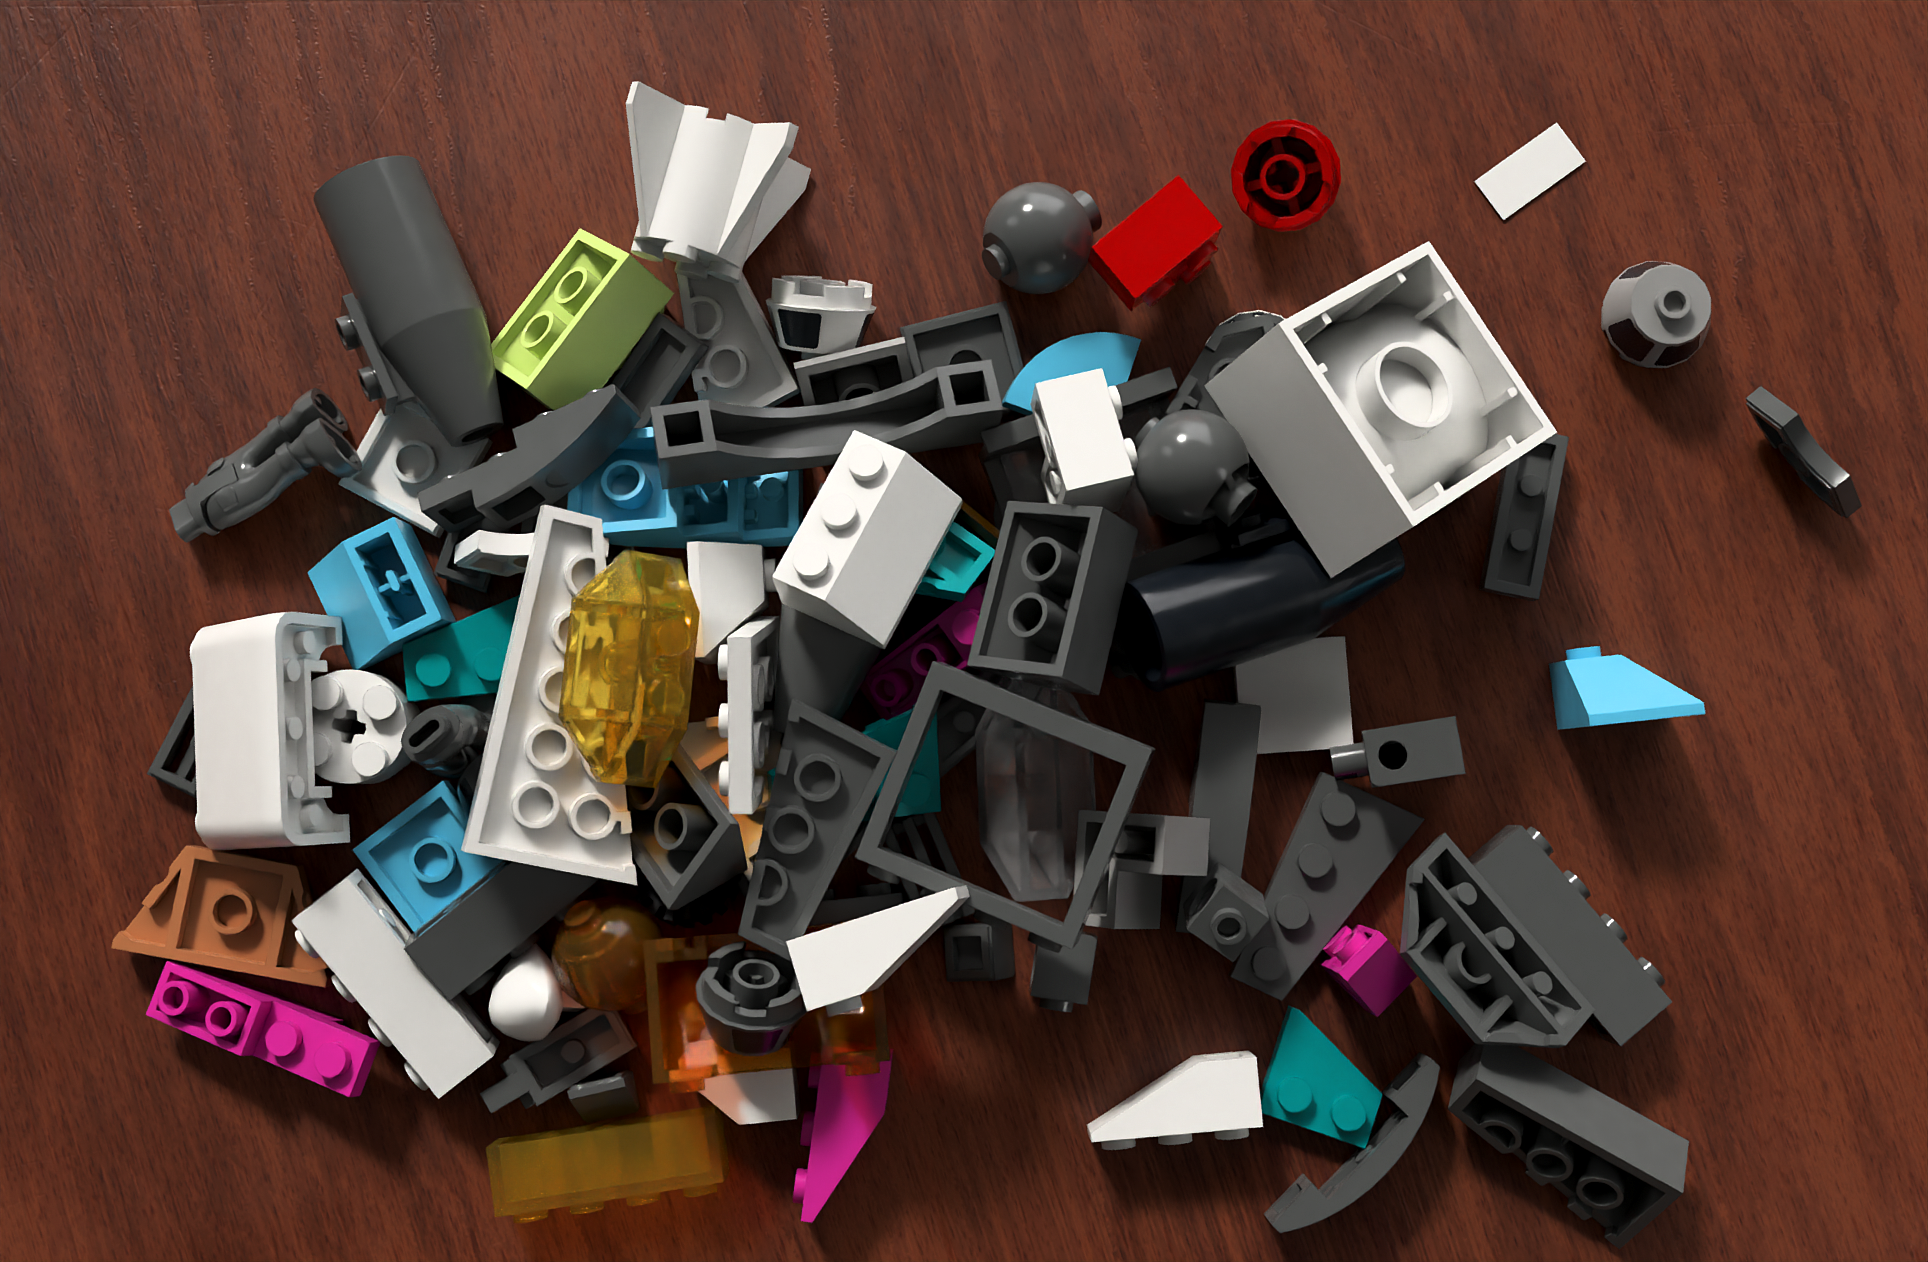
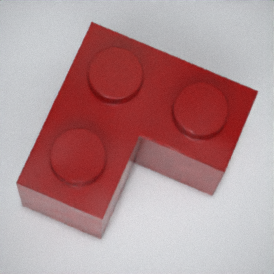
[1088,175,1223,311]

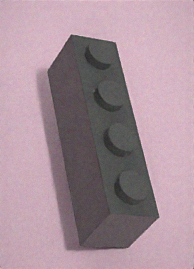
[1468,825,1672,1046]
[404,860,612,1001]

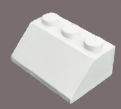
[772,430,963,649]

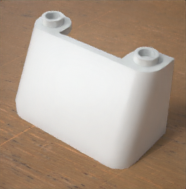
[190,612,350,850]

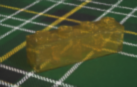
[486,1105,730,1223]

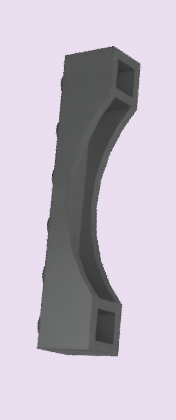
[650,359,1003,490]

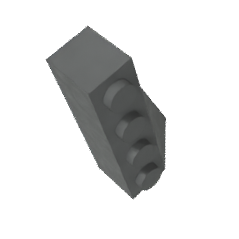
[1448,1043,1689,1249]

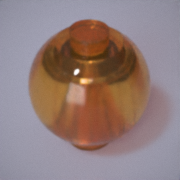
[551,896,667,1014]

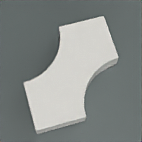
[454,530,609,577]

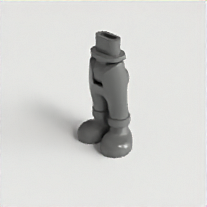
[169,388,362,543]
[401,694,497,779]

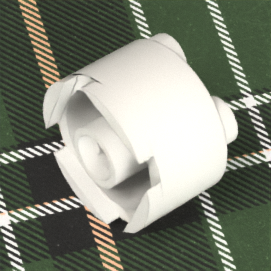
[311,669,421,784]

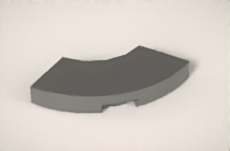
[1745,386,1862,518]

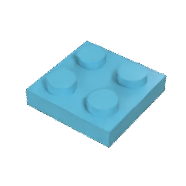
[353,781,503,932]

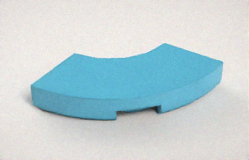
[1002,332,1141,416]

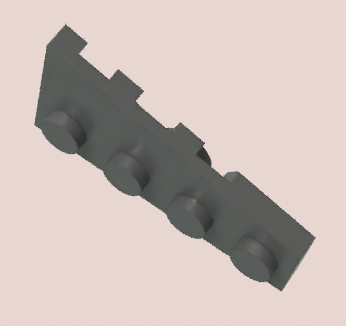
[738,698,897,961]
[1228,772,1425,1001]

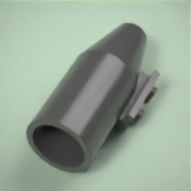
[313,155,504,447]

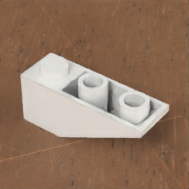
[1087,1050,1263,1150]

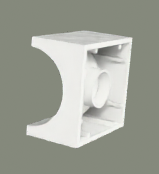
[1204,241,1557,578]

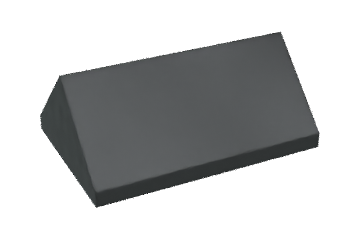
[623,706,748,910]

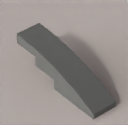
[1175,699,1261,934]

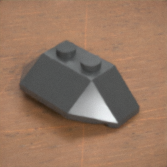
[1400,833,1595,1048]

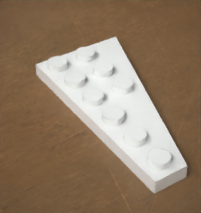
[461,504,637,885]

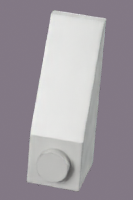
[786,885,970,1017]

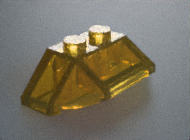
[558,550,700,788]

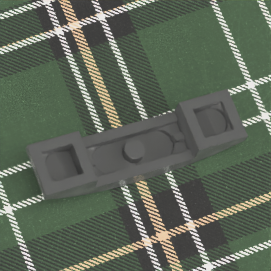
[1264,1052,1440,1233]

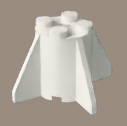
[626,81,811,283]

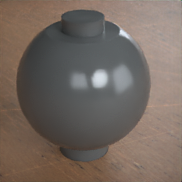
[982,182,1102,294]
[1134,409,1258,526]

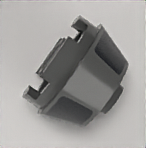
[696,941,807,1056]

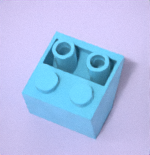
[307,517,457,671]

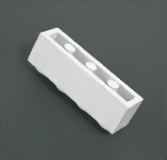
[291,868,500,1099]

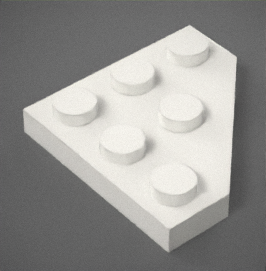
[718,616,780,814]

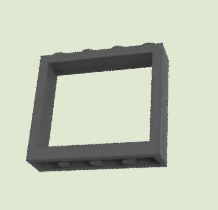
[855,661,1156,953]

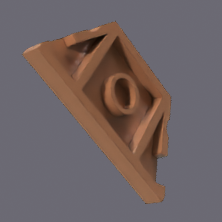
[111,845,333,988]

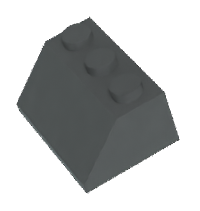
[967,501,1138,695]

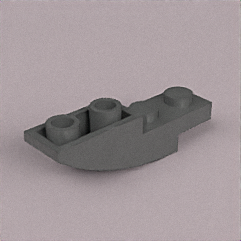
[417,384,641,534]

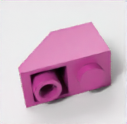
[1319,924,1417,1017]

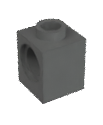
[1183,862,1269,962]
[1029,931,1098,1012]

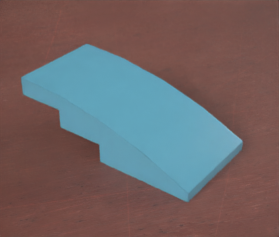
[567,427,803,549]

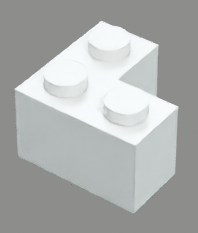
[1030,368,1138,513]

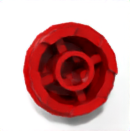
[1231,119,1341,232]

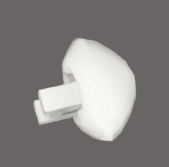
[488,943,586,1041]

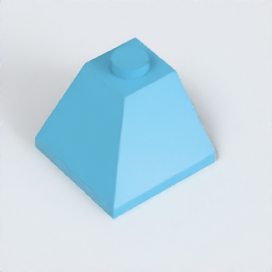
[1549,646,1705,730]

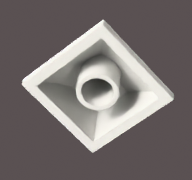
[687,541,777,665]

